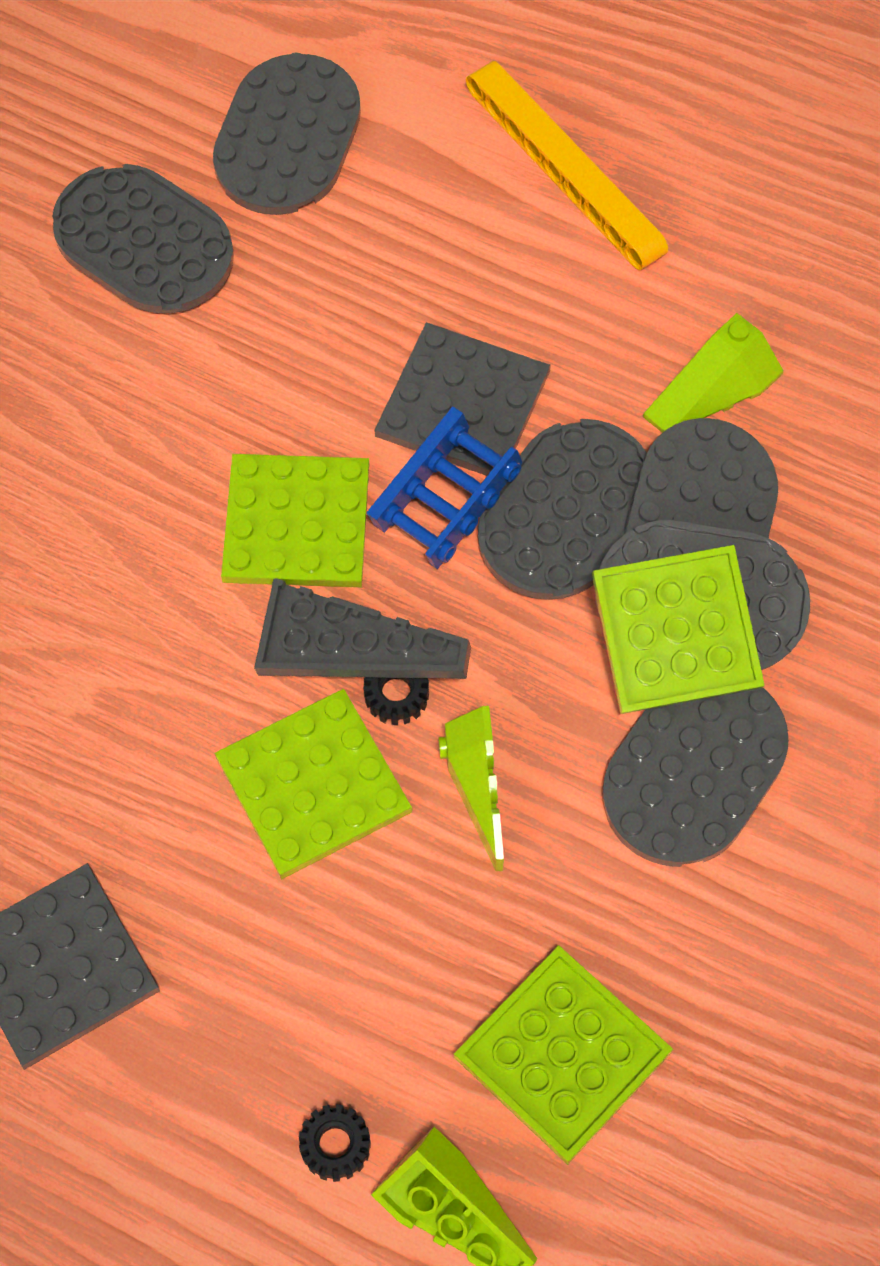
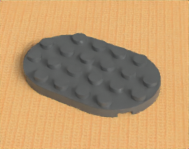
[213,52,361,215]
[52,164,234,313]
[624,418,778,538]
[478,419,647,599]
[595,520,810,670]
[602,687,789,867]

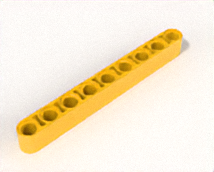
[465,60,668,270]

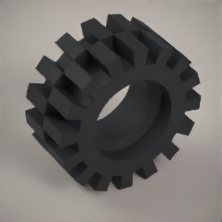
[364,677,429,725]
[299,1104,371,1182]

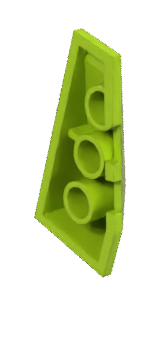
[643,313,784,433]
[438,706,504,871]
[371,1127,538,1266]

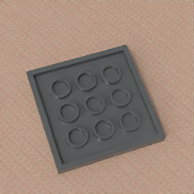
[375,322,551,476]
[0,863,160,1070]

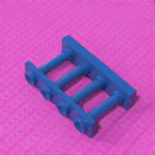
[366,406,522,569]

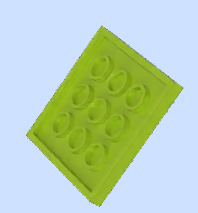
[221,454,370,588]
[592,545,765,714]
[215,689,412,880]
[454,945,673,1165]

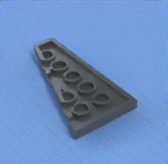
[254,578,471,679]

